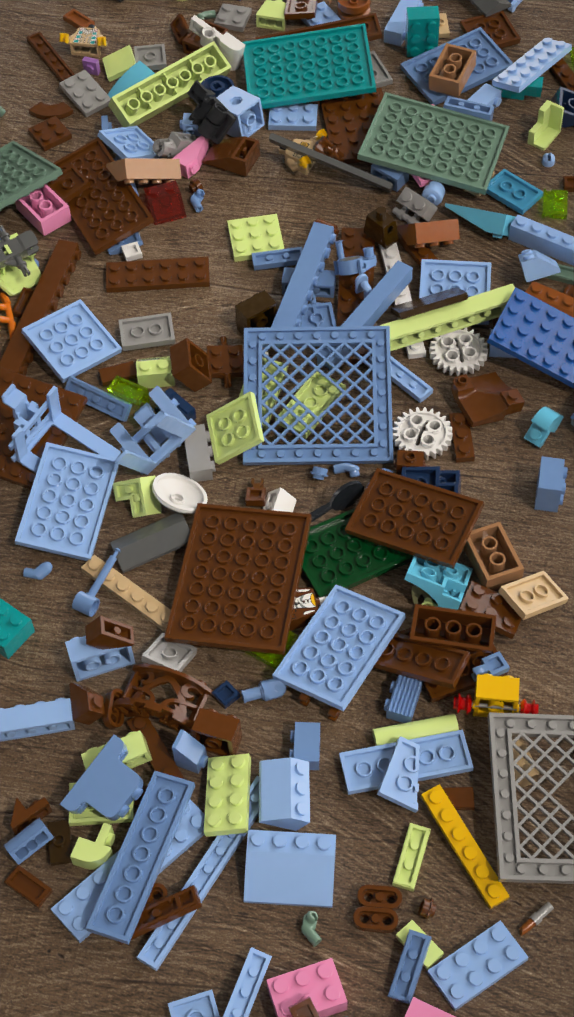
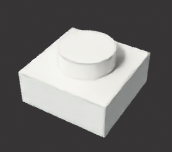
[121,242,143,261]

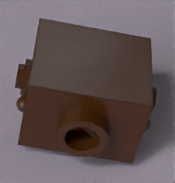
[394,450,426,475]

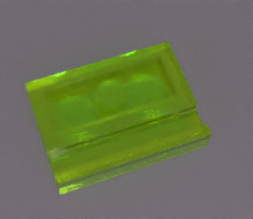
[542,189,568,219]

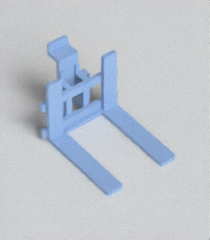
[1,384,121,474]
[110,386,196,475]

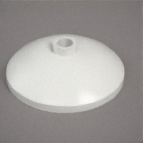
[152,473,208,514]

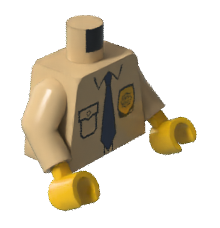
[279,129,328,175]

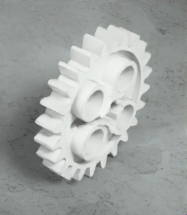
[429,327,488,376]
[393,407,453,461]

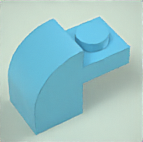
[524,407,564,448]

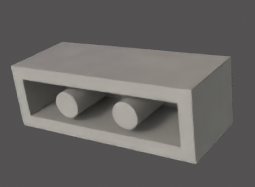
[184,424,216,482]

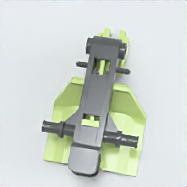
[0,225,42,296]

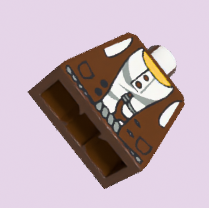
[289,588,327,631]

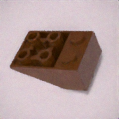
[202,136,260,176]

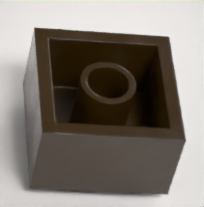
[235,290,277,336]

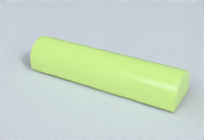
[372,714,459,746]

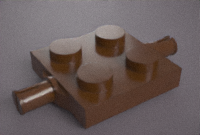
[206,336,244,388]

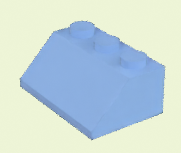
[259,757,310,831]

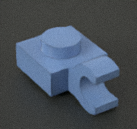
[471,651,510,682]

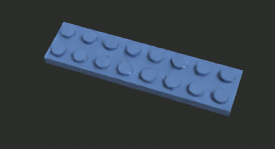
[86,771,195,945]

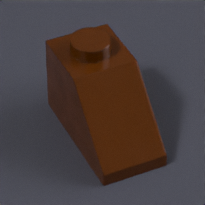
[85,615,134,650]
[69,682,105,725]

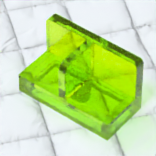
[107,376,150,406]

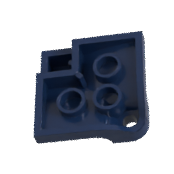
[401,466,461,494]

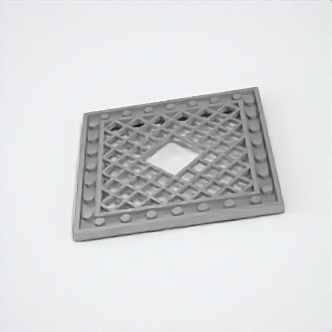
[487,712,574,884]

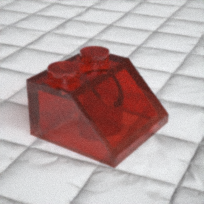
[144,180,187,225]

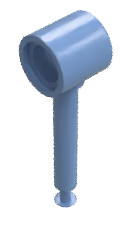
[72,548,121,617]

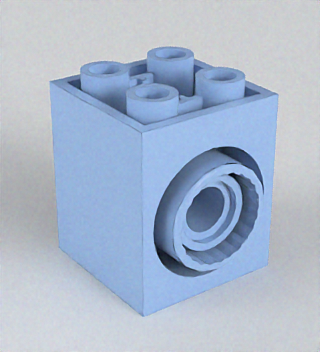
[216,86,265,138]

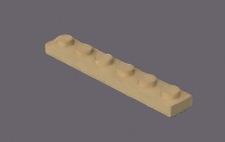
[81,555,171,632]

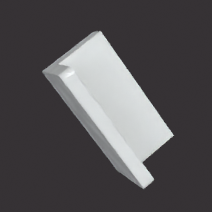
[263,487,296,512]

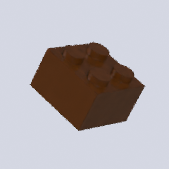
[170,338,212,392]
[191,708,242,756]

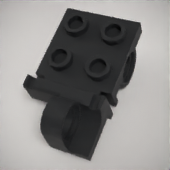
[187,80,237,144]

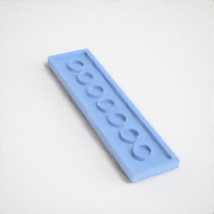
[51,800,205,943]

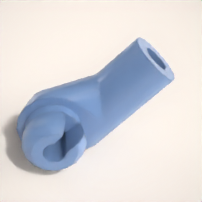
[190,189,205,213]
[23,562,53,580]

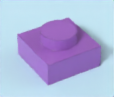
[82,56,101,76]

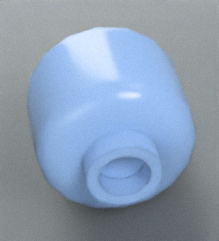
[422,181,445,206]

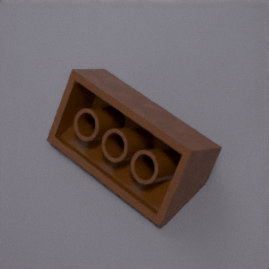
[409,604,497,653]

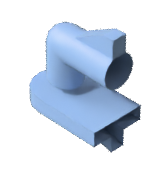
[355,273,372,299]

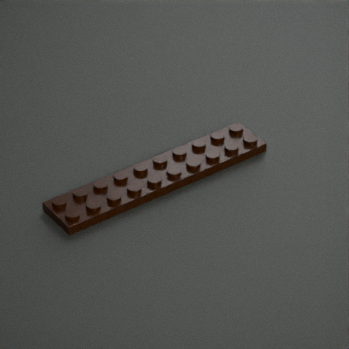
[337,228,375,364]

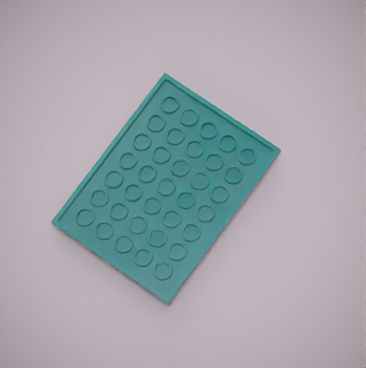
[242,23,376,109]

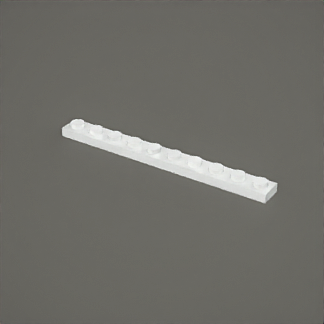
[378,243,426,359]

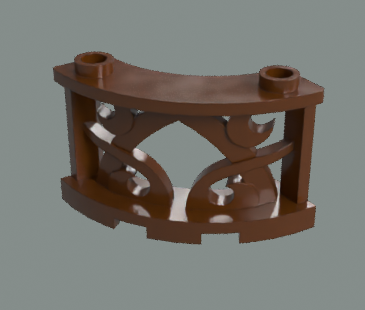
[113,663,212,733]

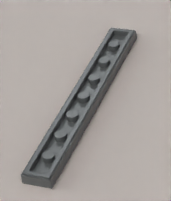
[269,133,393,193]

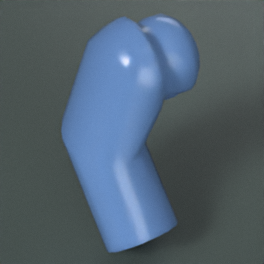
[333,463,360,478]

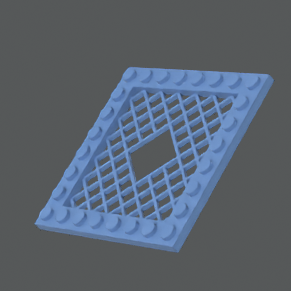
[243,326,393,465]

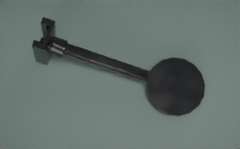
[309,480,364,522]

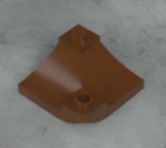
[451,372,525,428]

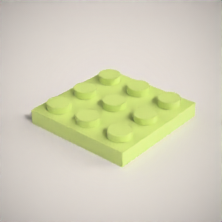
[227,214,284,262]
[206,392,264,465]

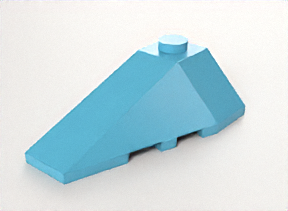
[445,203,516,239]

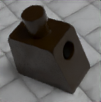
[364,206,398,249]

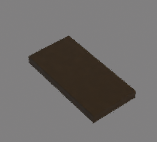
[390,287,468,319]

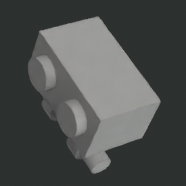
[392,187,438,224]

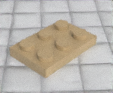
[498,571,569,620]

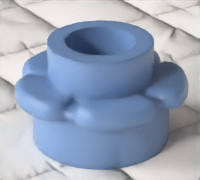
[310,466,328,480]

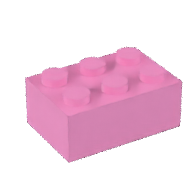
[15,184,72,236]
[266,958,347,1017]

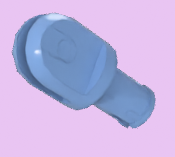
[241,678,286,703]

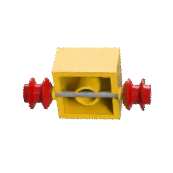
[453,674,539,717]

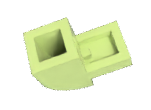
[70,823,115,870]

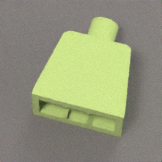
[256,0,286,31]

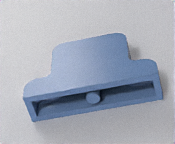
[60,734,143,821]

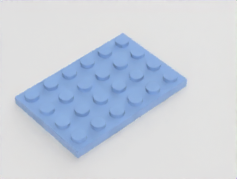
[15,442,119,561]
[272,585,406,712]

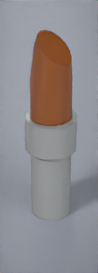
[519,902,554,936]

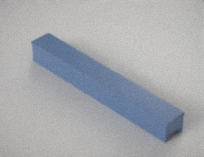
[316,260,413,372]

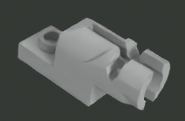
[152,131,197,157]

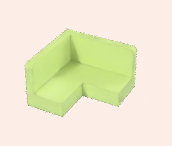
[527,100,564,151]
[113,475,162,518]

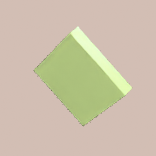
[102,45,136,82]

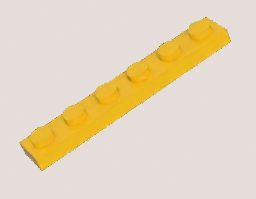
[421,784,510,909]

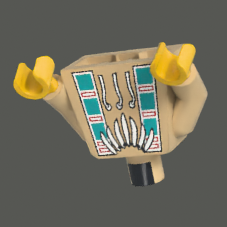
[59,24,108,58]

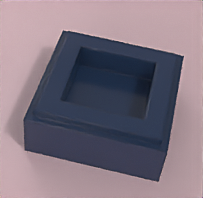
[211,680,241,709]

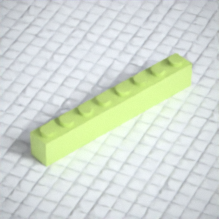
[380,284,515,351]

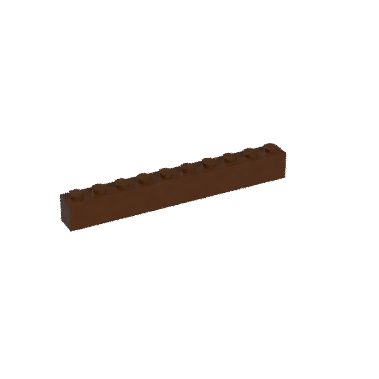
[0,239,81,376]

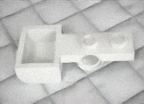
[189,15,245,71]

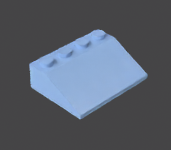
[244,830,336,908]

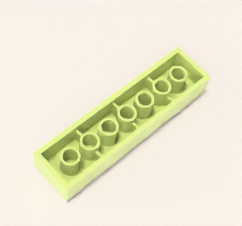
[108,41,231,127]

